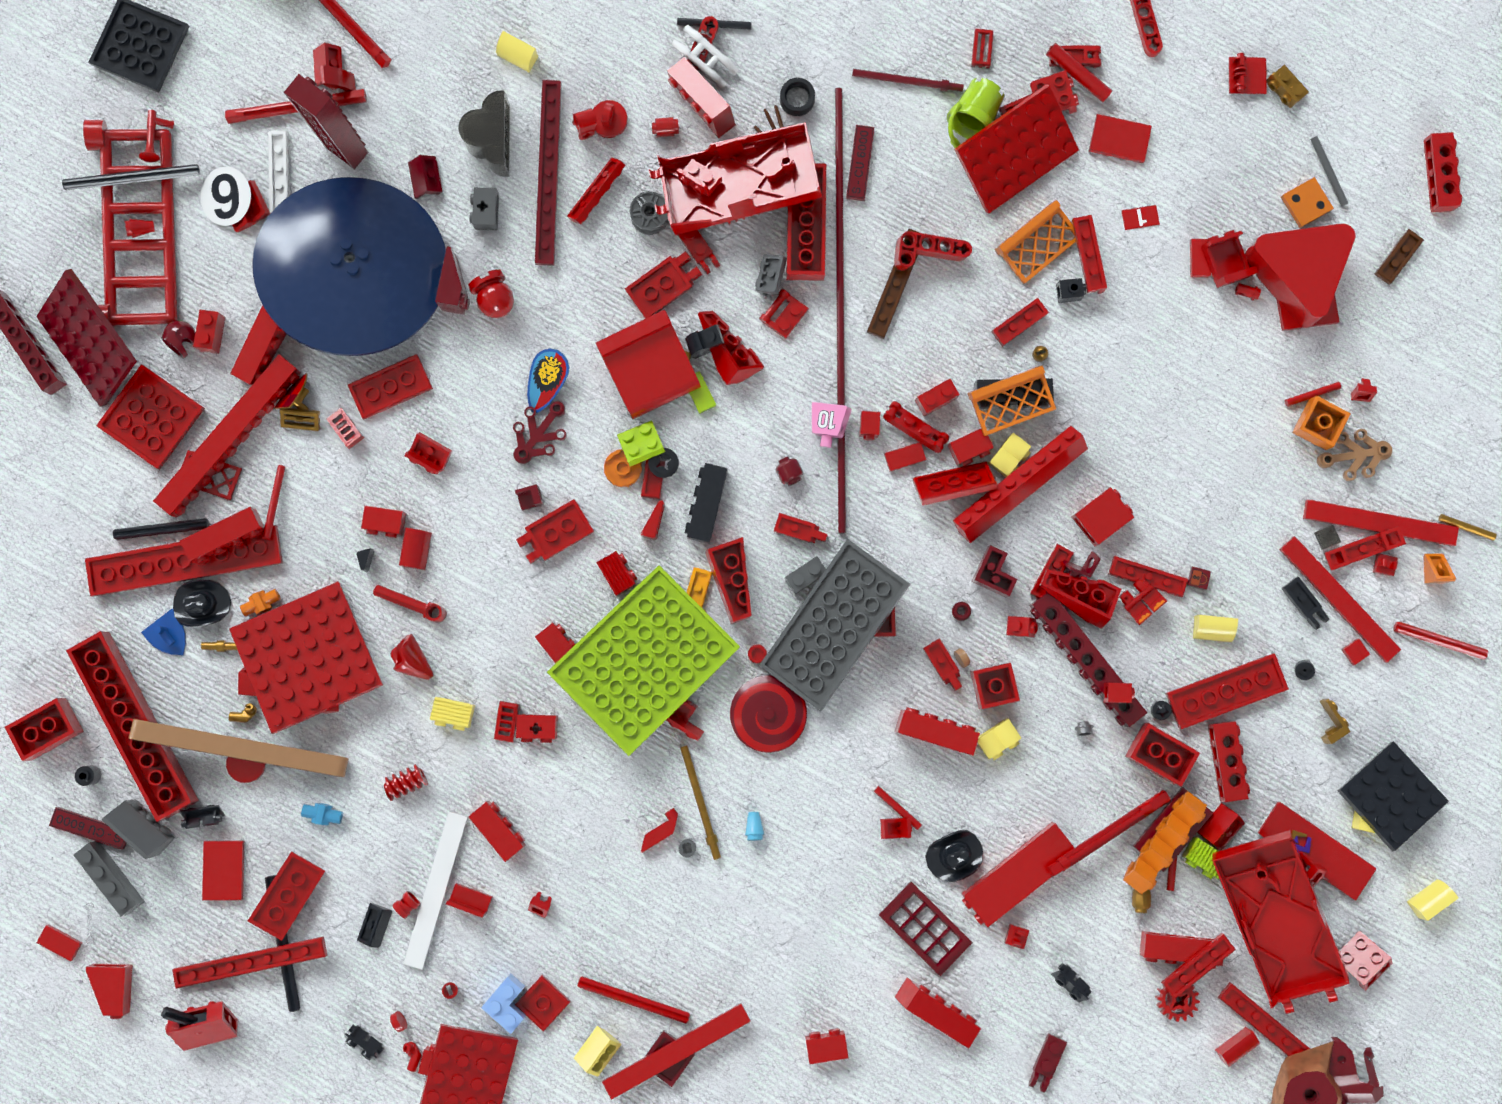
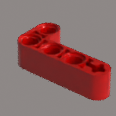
[894,231,972,271]

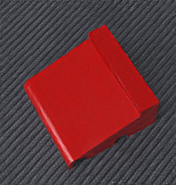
[596,309,701,420]

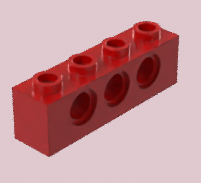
[1423,132,1462,212]
[1207,721,1250,802]

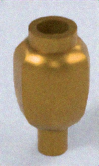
[1132,889,1151,914]

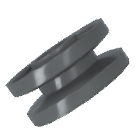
[630,191,669,235]

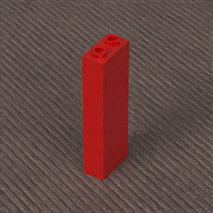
[961,822,1075,927]

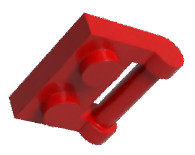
[759,289,809,339]

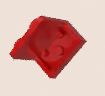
[1030,70,1079,114]

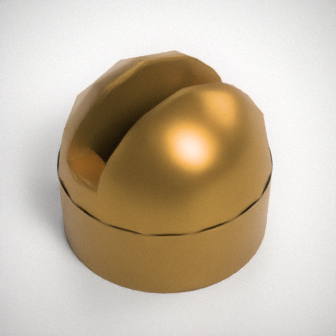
[1032,346,1048,362]

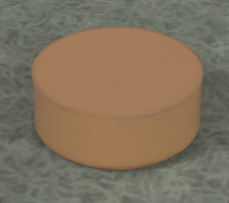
[954,648,970,668]

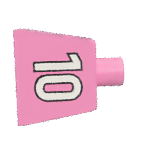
[812,402,852,448]

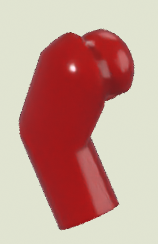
[403,1042,421,1072]

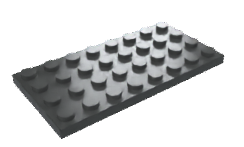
[760,539,911,711]

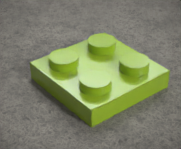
[617,420,665,466]

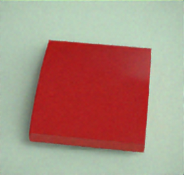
[232,180,271,232]

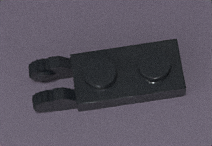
[1281,576,1330,630]

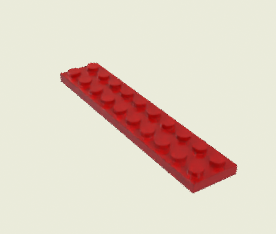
[85,525,283,597]

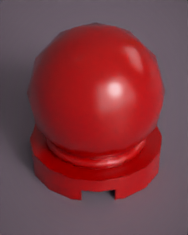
[468,269,514,319]

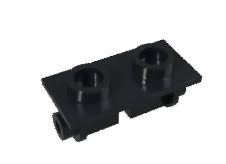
[180,805,225,829]
[1051,963,1092,1002]
[344,1024,384,1061]

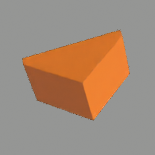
[1423,554,1456,583]

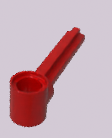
[373,585,446,623]

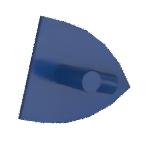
[141,609,186,655]

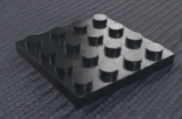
[88,0,190,93]
[1337,741,1449,852]

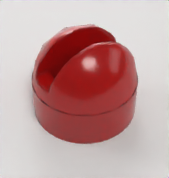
[442,982,458,999]

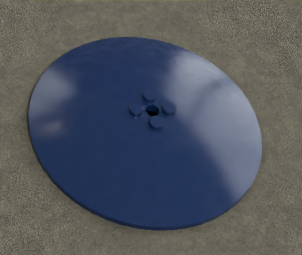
[252,177,446,356]

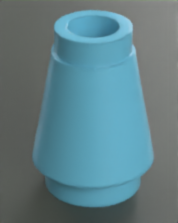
[745,812,765,841]

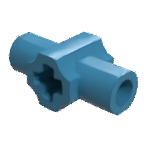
[301,803,343,826]

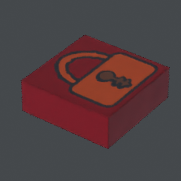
[1187,566,1211,590]

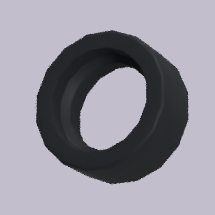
[780,78,815,116]

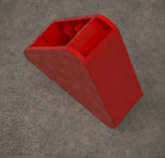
[1245,224,1356,328]

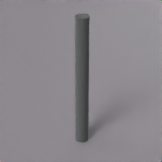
[1310,136,1348,207]

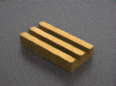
[280,408,320,431]

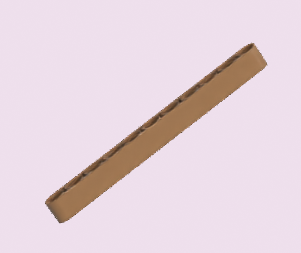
[128,719,349,778]

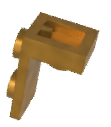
[1320,699,1351,744]

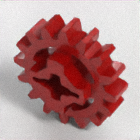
[1155,984,1200,1022]

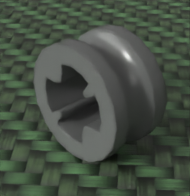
[679,839,696,857]

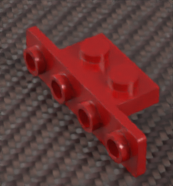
[666,699,704,741]

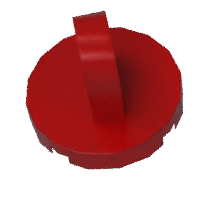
[593,100,628,138]

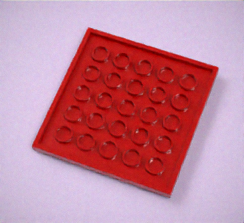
[229,581,383,734]

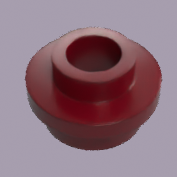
[952,602,971,621]

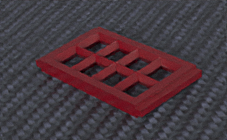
[878,881,973,976]

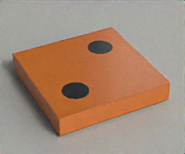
[1281,177,1334,228]

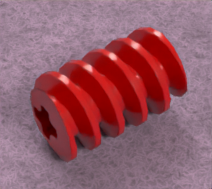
[384,764,428,801]

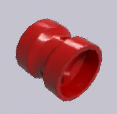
[392,891,420,919]

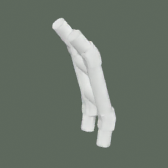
[672,25,739,89]

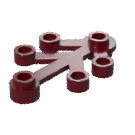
[513,401,567,464]

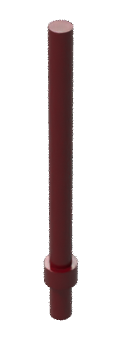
[852,69,964,92]

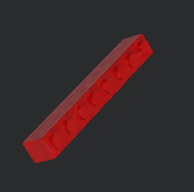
[953,426,1088,543]

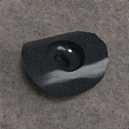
[173,580,231,627]
[925,830,983,882]

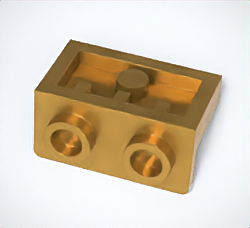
[1266,64,1309,108]

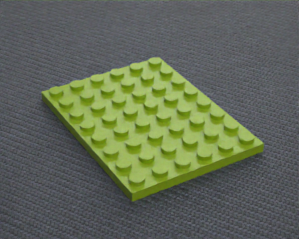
[547,565,740,757]

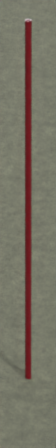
[835,88,846,534]

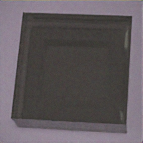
[1314,525,1341,550]

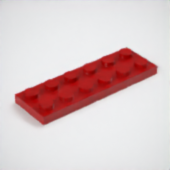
[1165,653,1289,729]

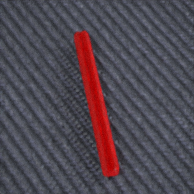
[577,976,690,1024]

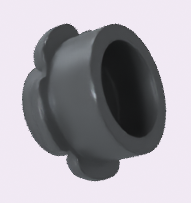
[1075,721,1094,736]

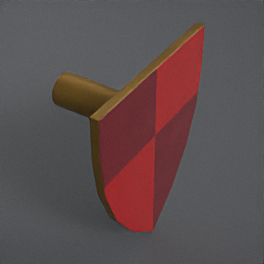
[274,373,309,410]

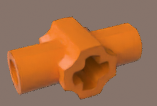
[240,589,281,617]

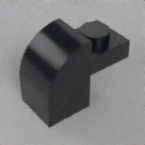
[685,325,725,359]

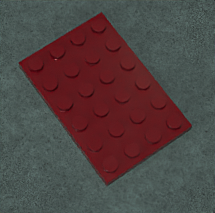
[36,269,137,407]

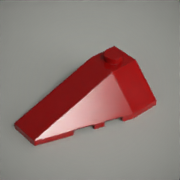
[698,311,764,385]
[1040,569,1122,629]

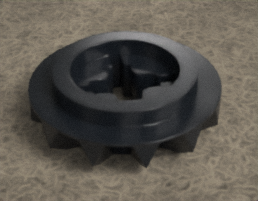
[648,448,679,479]

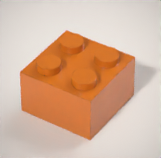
[1292,396,1351,450]

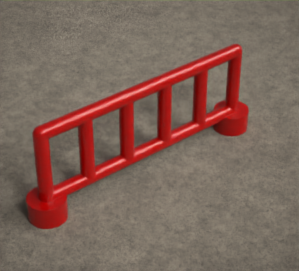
[83,120,178,328]

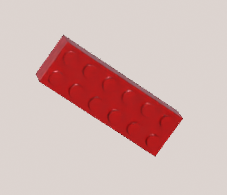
[786,163,827,281]

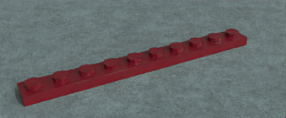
[535,80,562,266]

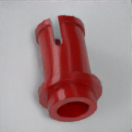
[1235,283,1261,301]

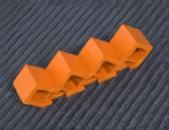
[1123,791,1207,894]

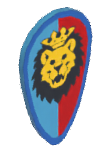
[527,348,570,413]

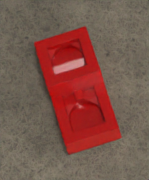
[320,65,356,92]

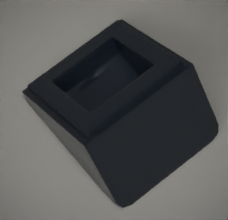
[356,548,374,572]

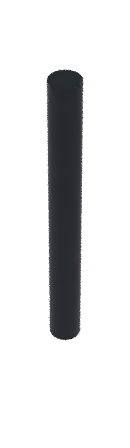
[677,18,751,30]

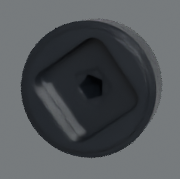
[1294,660,1315,680]
[1151,701,1172,720]

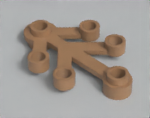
[1317,429,1392,481]

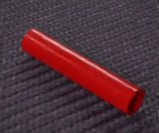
[1046,43,1113,102]

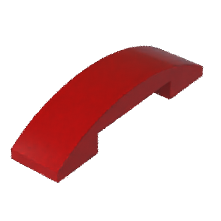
[1324,526,1406,571]

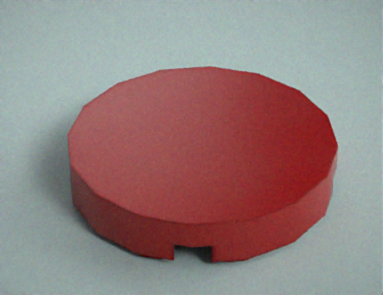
[226,757,266,783]

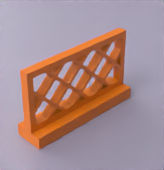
[994,200,1076,284]
[967,365,1056,436]

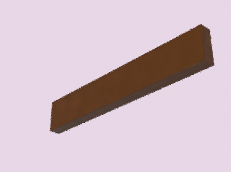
[867,229,924,339]

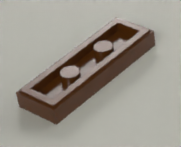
[1374,229,1424,285]

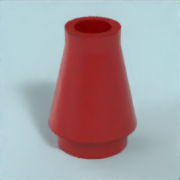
[125,219,155,238]

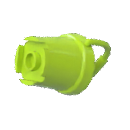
[946,78,1005,148]

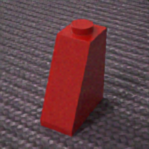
[86,964,133,1019]

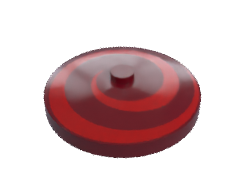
[730,675,807,753]

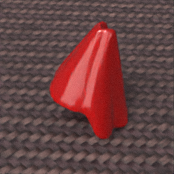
[390,634,434,680]

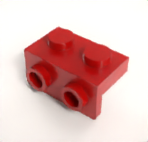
[404,432,452,474]

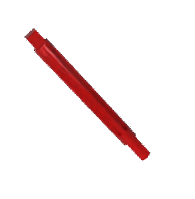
[319,0,392,68]
[225,89,367,124]
[1046,790,1171,876]

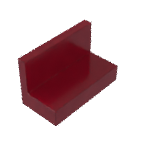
[408,154,443,199]

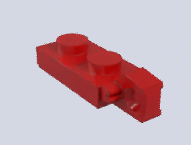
[774,513,828,543]
[923,638,962,691]

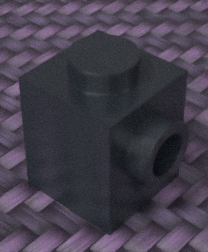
[1056,278,1086,303]

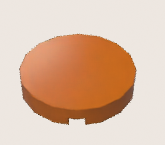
[604,449,642,487]

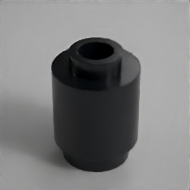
[75,765,101,786]

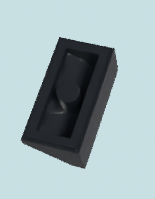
[357,903,392,948]

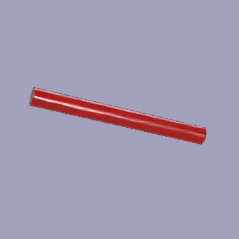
[262,465,285,540]

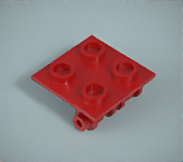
[1229,53,1267,94]

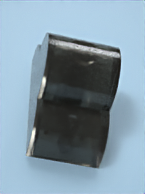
[458,90,510,177]

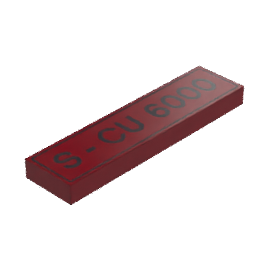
[846,125,875,201]
[49,807,127,850]

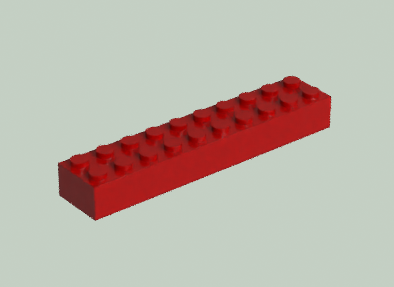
[66,631,199,822]

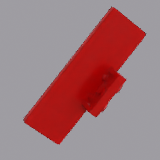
[1258,802,1376,900]

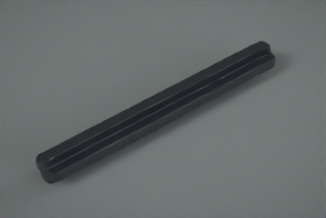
[113,518,209,540]

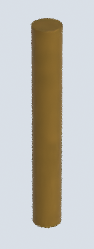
[1438,514,1497,541]

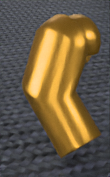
[229,703,257,723]

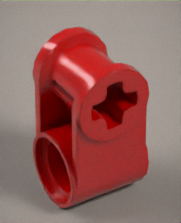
[572,108,597,140]

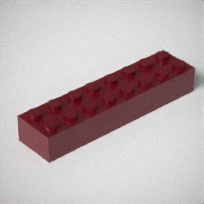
[283,74,369,170]

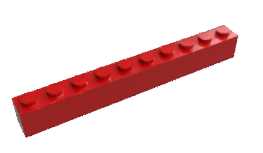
[153,354,301,518]

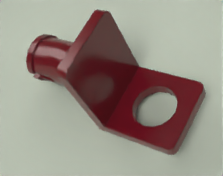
[1063,551,1101,578]

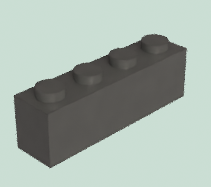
[73,841,145,917]

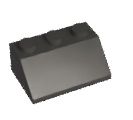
[102,799,175,859]

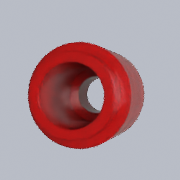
[651,117,679,138]

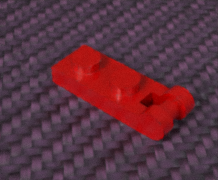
[1049,45,1102,68]

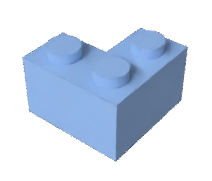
[481,973,526,1034]

